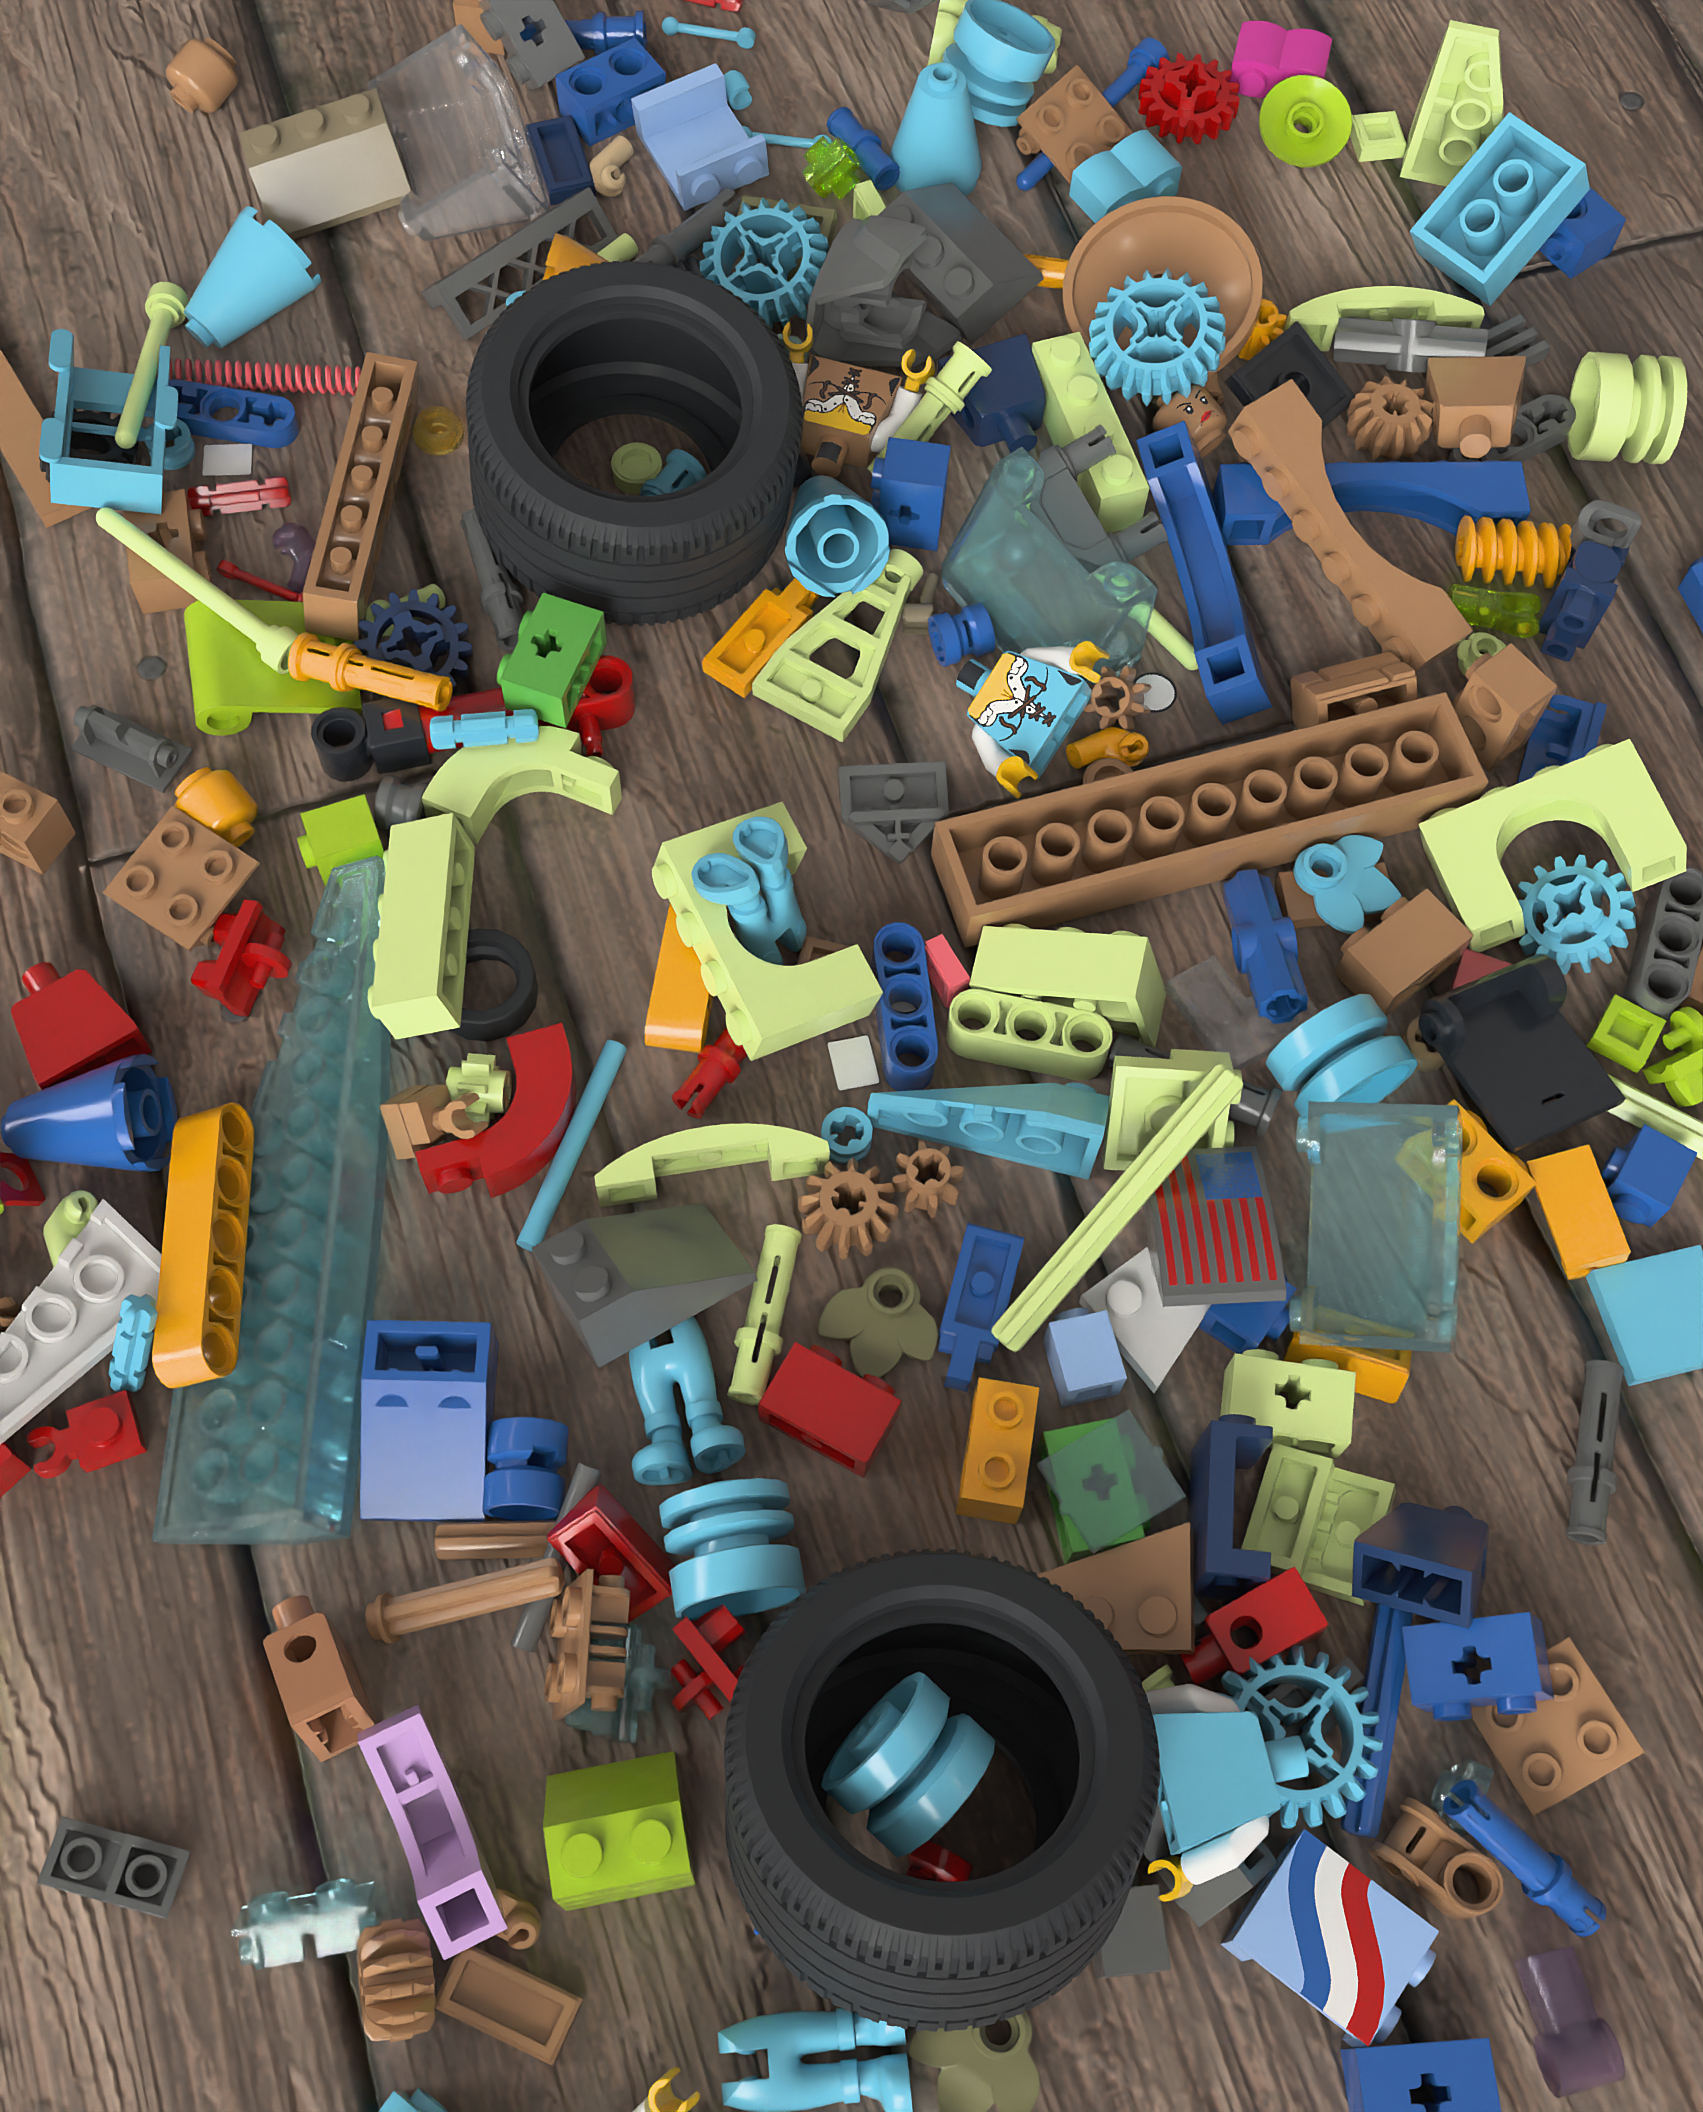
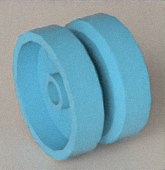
[1265,994,1418,1133]
[821,1672,995,1857]

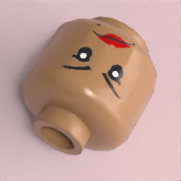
[1152,384,1227,458]

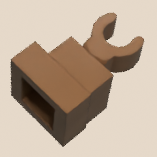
[379,1084,488,1160]

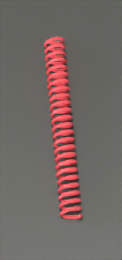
[156,357,361,396]

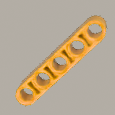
[152,1102,254,1389]

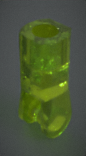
[1447,584,1542,638]

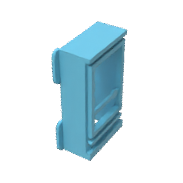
[39,329,178,514]

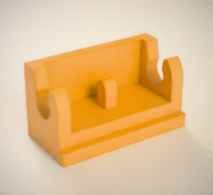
[1526,1144,1631,1280]

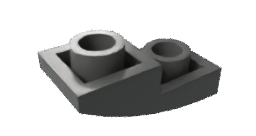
[37,1816,191,1919]

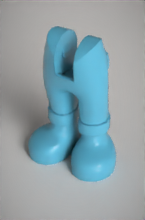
[691,817,807,965]
[629,1316,746,1485]
[717,2008,913,2112]

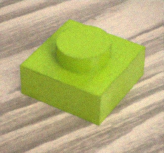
[1586,994,1666,1073]

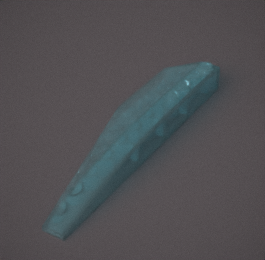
[152,856,390,1545]

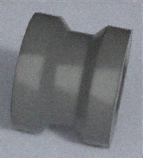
[374,775,430,831]

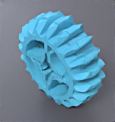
[700,197,830,328]
[1089,267,1226,406]
[1217,1645,1383,1829]

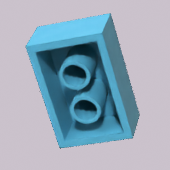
[1410,112,1590,306]

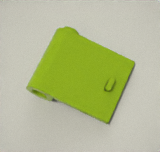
[184,599,362,736]

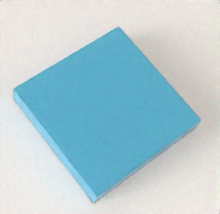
[1586,1245,1703,1386]

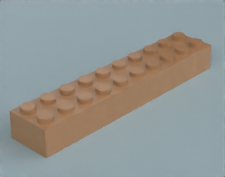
[931,692,1489,948]

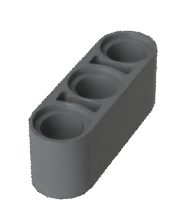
[1623,867,1703,1022]

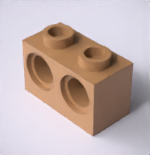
[1451,643,1558,771]
[0,771,76,875]

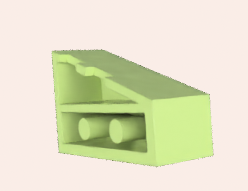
[969,923,1167,1048]

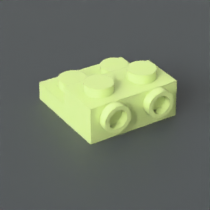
[1102,1049,1242,1171]

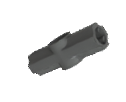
[1333,317,1490,373]

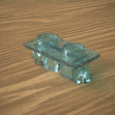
[231,1878,378,1970]

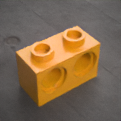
[1391,1099,1537,1244]
[956,1377,1039,1525]

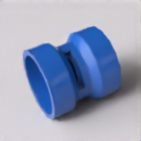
[928,602,995,667]

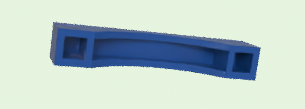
[1136,421,1272,725]
[1212,460,1531,545]

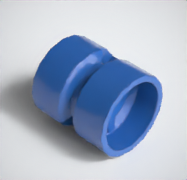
[482,1417,569,1521]

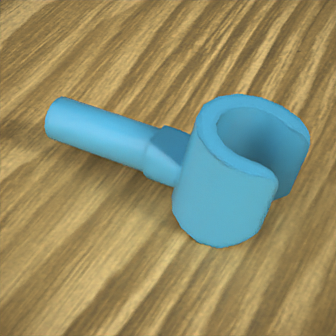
[724,70,752,110]

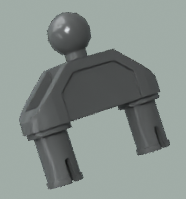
[1000,424,1168,579]

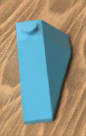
[867,1083,1110,1180]

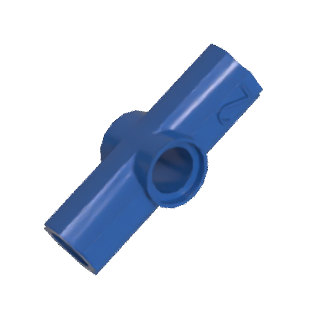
[1223,869,1308,1024]

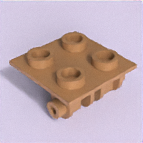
[1016,65,1133,185]
[102,806,260,952]
[544,1569,631,1721]
[1472,1637,1645,1816]

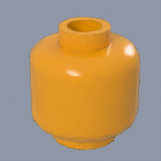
[174,767,258,848]

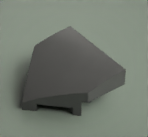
[838,761,949,865]

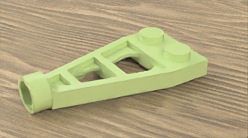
[752,549,923,743]

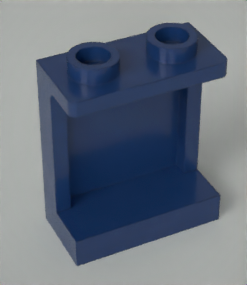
[1188,1414,1273,1601]

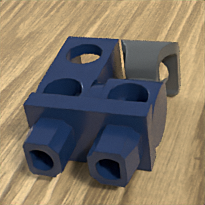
[1535,500,1641,661]

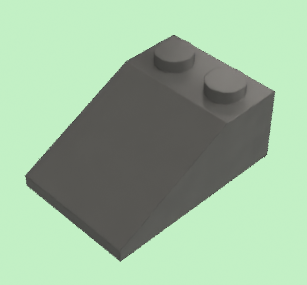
[532,1203,758,1368]

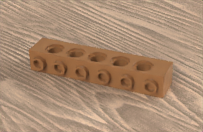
[303,352,418,641]

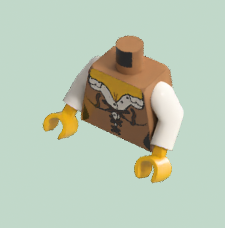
[783,322,935,478]

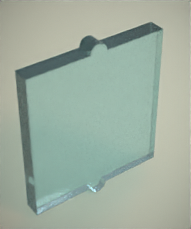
[1037,1409,1186,1554]

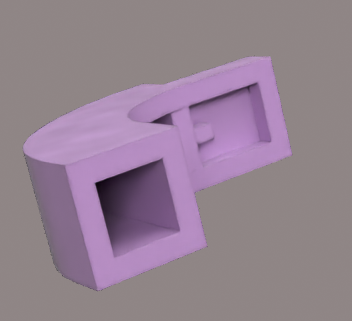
[357,1704,508,1960]

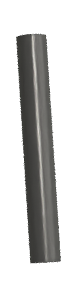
[511,1462,602,1653]

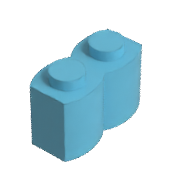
[1069,130,1182,223]

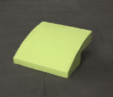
[1241,1443,1396,1606]

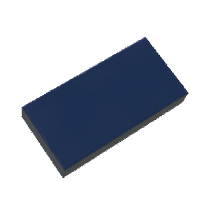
[526,115,596,206]

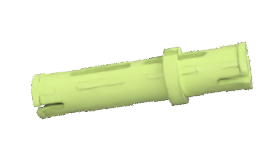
[727,1224,802,1405]

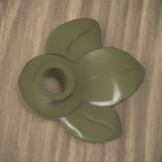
[818,1267,938,1378]
[908,2009,1040,2112]

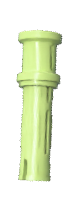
[867,341,992,474]

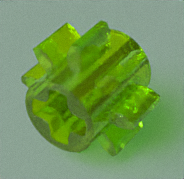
[802,136,861,200]

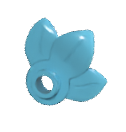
[1293,835,1401,934]

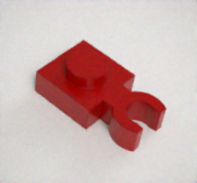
[26,1390,147,1478]

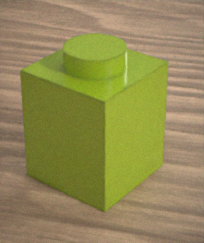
[296,794,384,886]

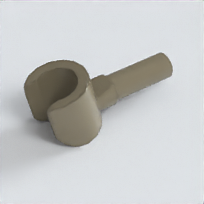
[903,573,939,635]

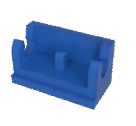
[1516,695,1607,784]

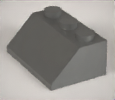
[877,183,1044,345]

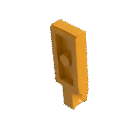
[702,578,819,698]

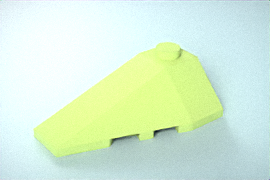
[1400,20,1504,187]

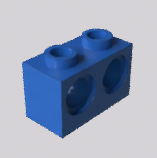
[555,38,666,147]

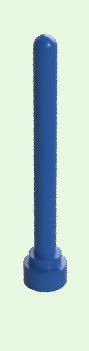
[1016,37,1170,191]

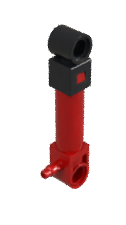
[311,655,635,782]

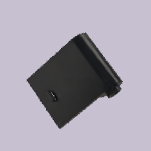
[1418,953,1626,1153]

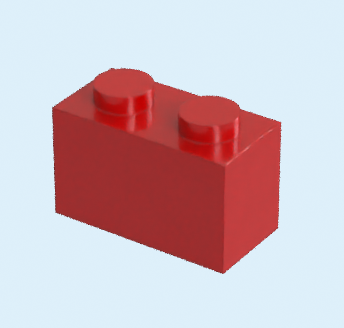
[758,1342,902,1478]

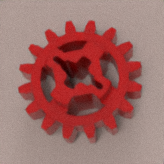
[1138,53,1240,145]

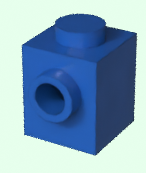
[1600,1124,1698,1228]
[1198,1274,1297,1354]

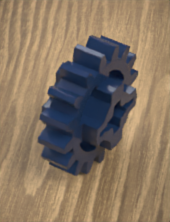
[354,589,473,698]

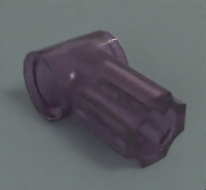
[1514,1945,1625,2098]

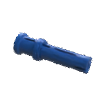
[520,10,647,54]

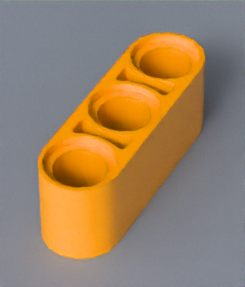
[645,903,728,1053]

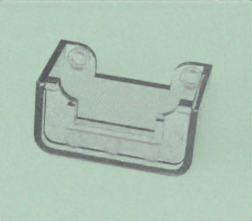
[368,24,550,241]

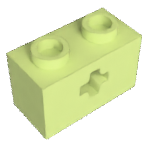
[1220,1349,1356,1458]

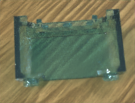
[941,447,1158,684]
[1289,1101,1463,1354]

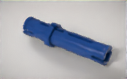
[1443,1780,1607,1937]

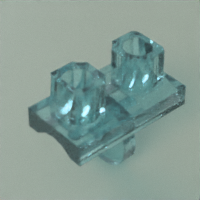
[566,1623,672,1743]

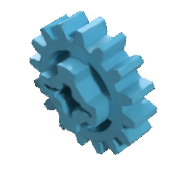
[1518,854,1636,975]

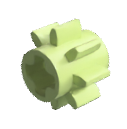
[446,1053,512,1127]

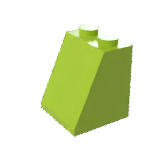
[543,1751,696,1911]

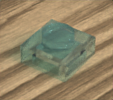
[1431,1759,1494,1837]

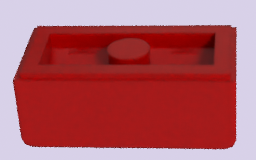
[547,1484,675,1623]

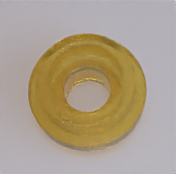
[413,406,464,456]

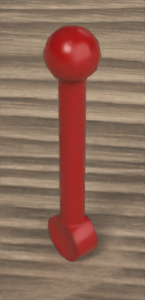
[216,559,303,602]

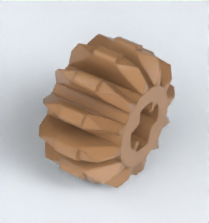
[1346,375,1433,461]
[798,1157,898,1260]
[356,1918,436,2042]

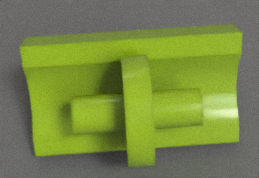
[1642,1007,1703,1108]

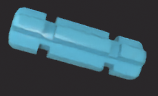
[430,709,539,750]
[108,1294,158,1393]

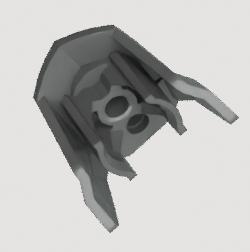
[805,215,962,368]

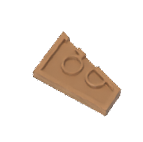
[1037,1522,1195,1654]

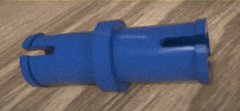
[826,107,900,191]

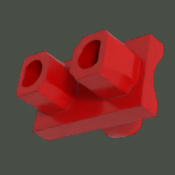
[191,900,292,1017]
[670,1604,746,1721]

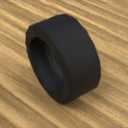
[449,928,539,1042]

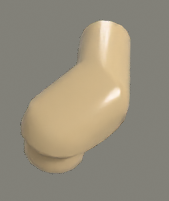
[589,136,634,197]

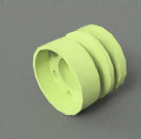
[1567,352,1687,464]

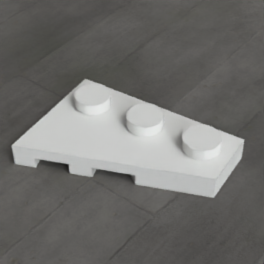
[1079,1247,1212,1393]

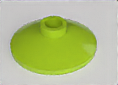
[1259,75,1352,167]

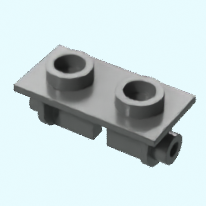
[71,705,193,793]

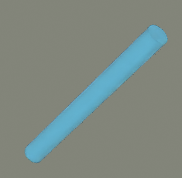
[516,1040,627,1252]

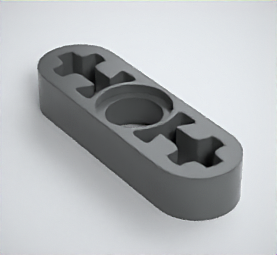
[1447,394,1576,462]

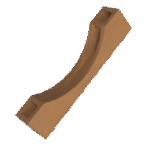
[1228,379,1473,674]

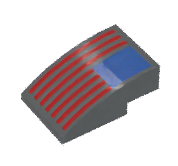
[1139,1146,1286,1307]

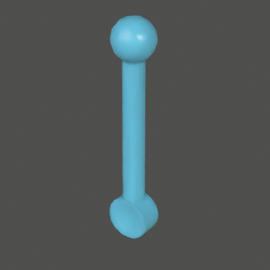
[662,16,756,49]
[742,126,832,155]

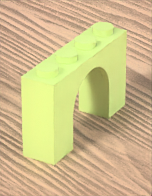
[1418,739,1687,953]
[652,801,883,1061]

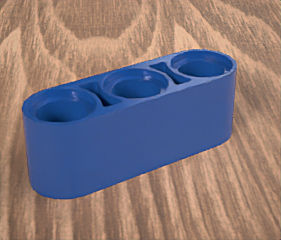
[871,922,938,1091]

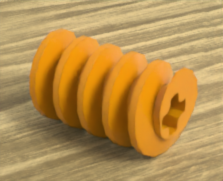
[1455,515,1572,589]

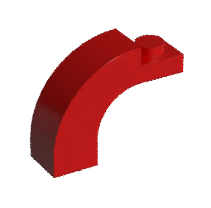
[415,1023,577,1198]

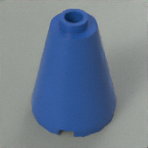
[0,1054,177,1172]

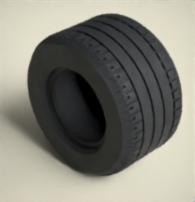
[466,260,803,626]
[724,1548,1160,2032]

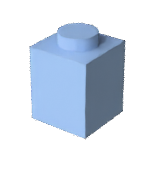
[1043,1308,1127,1408]

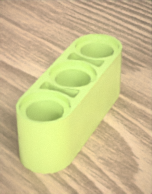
[946,989,1113,1080]

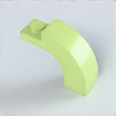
[421,726,622,845]

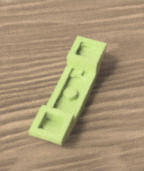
[1284,286,1485,351]
[594,1123,830,1207]

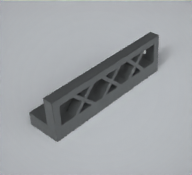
[421,187,618,340]

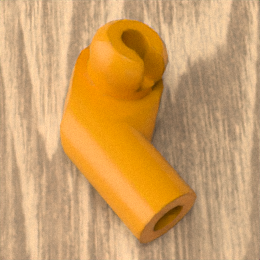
[1066,727,1149,769]

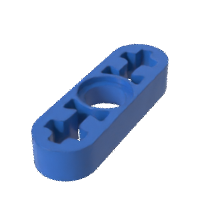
[169,379,299,448]

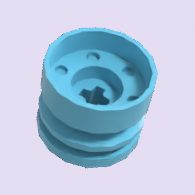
[943,0,1055,127]
[659,1478,806,1620]

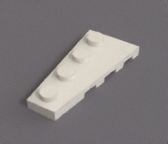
[0,1199,161,1445]

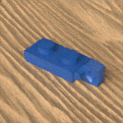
[938,1223,1025,1392]

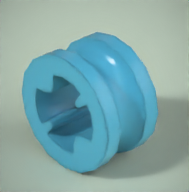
[144,419,195,470]
[821,1107,873,1165]

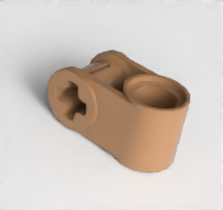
[1368,1797,1503,1921]

